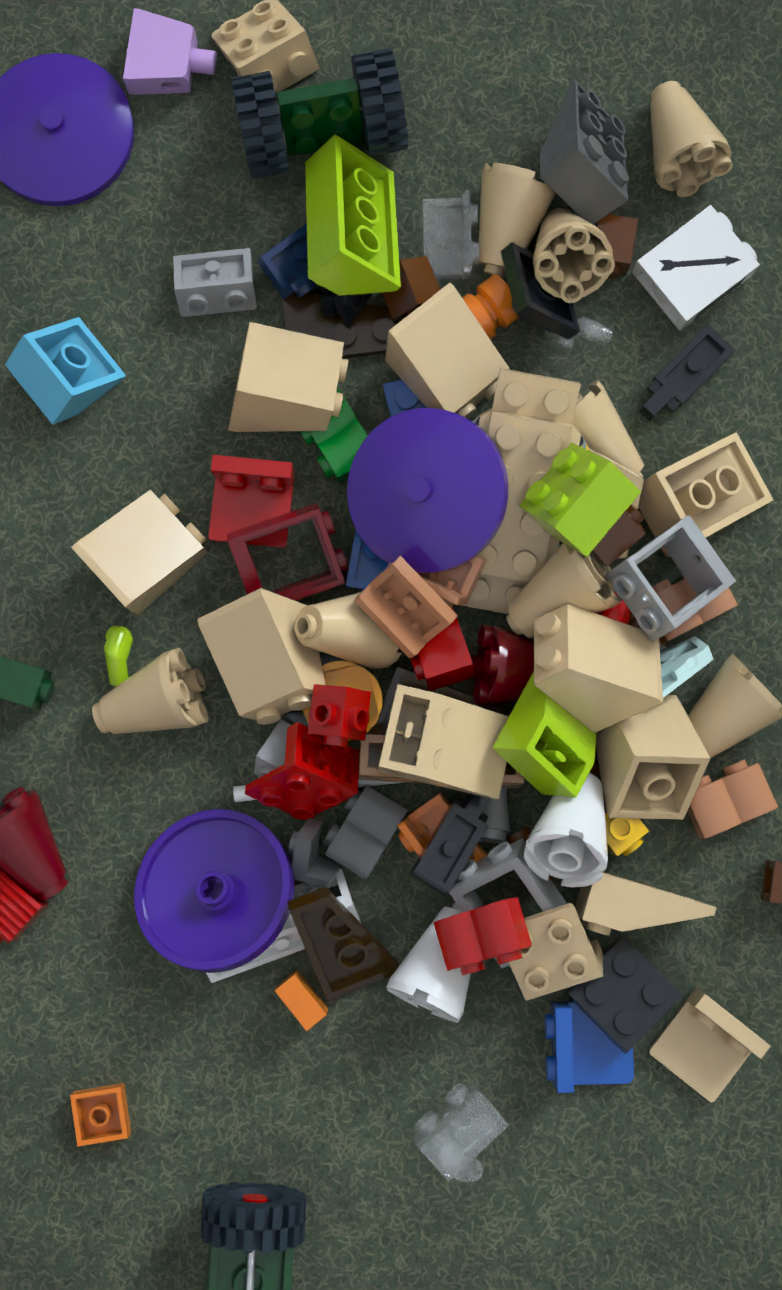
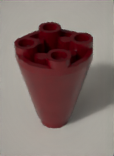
[470,625,534,706]
[0,786,69,901]

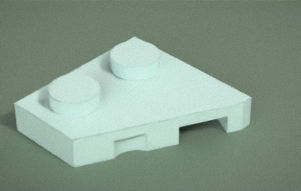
[660,636,714,698]

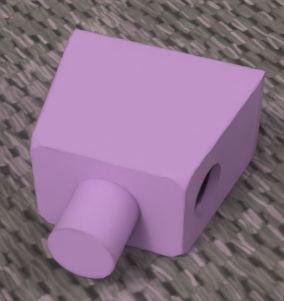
[123,8,217,95]

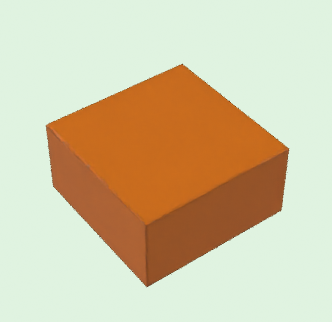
[275,969,329,1031]
[70,1083,131,1147]

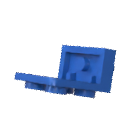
[544,1001,634,1093]

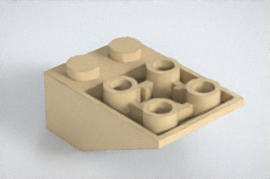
[377,684,509,800]

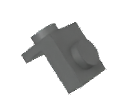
[288,818,340,888]

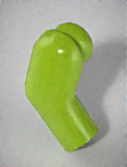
[104,625,133,686]

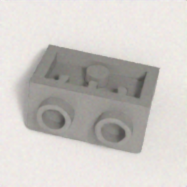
[173,248,257,317]

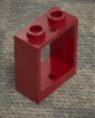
[227,503,349,601]

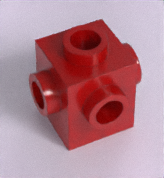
[308,684,371,747]

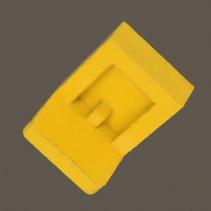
[605,812,649,856]

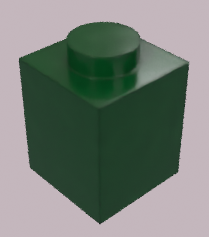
[0,656,55,710]

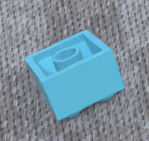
[5,317,126,425]

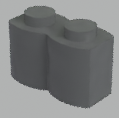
[323,785,408,880]

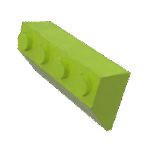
[305,134,401,296]

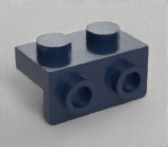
[256,223,317,299]

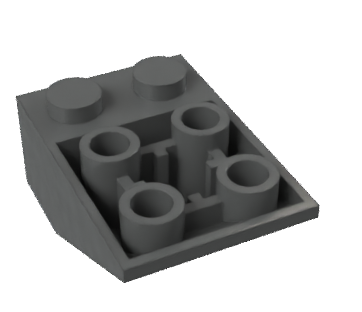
[540,80,629,225]

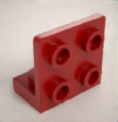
[209,455,295,548]
[245,722,360,820]

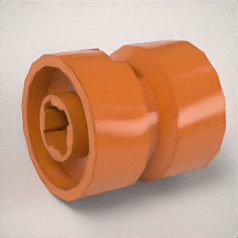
[462,274,520,340]

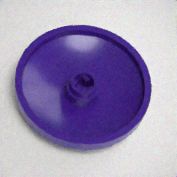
[0,53,134,206]
[347,408,509,573]
[134,809,294,973]

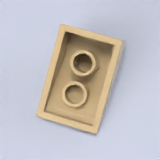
[638,432,773,558]
[575,872,717,936]

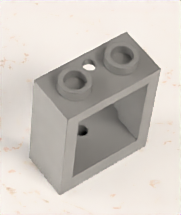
[605,515,736,642]
[449,838,567,968]

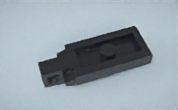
[639,324,736,422]
[409,793,490,896]

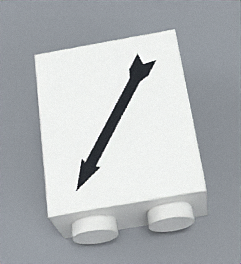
[632,205,760,331]

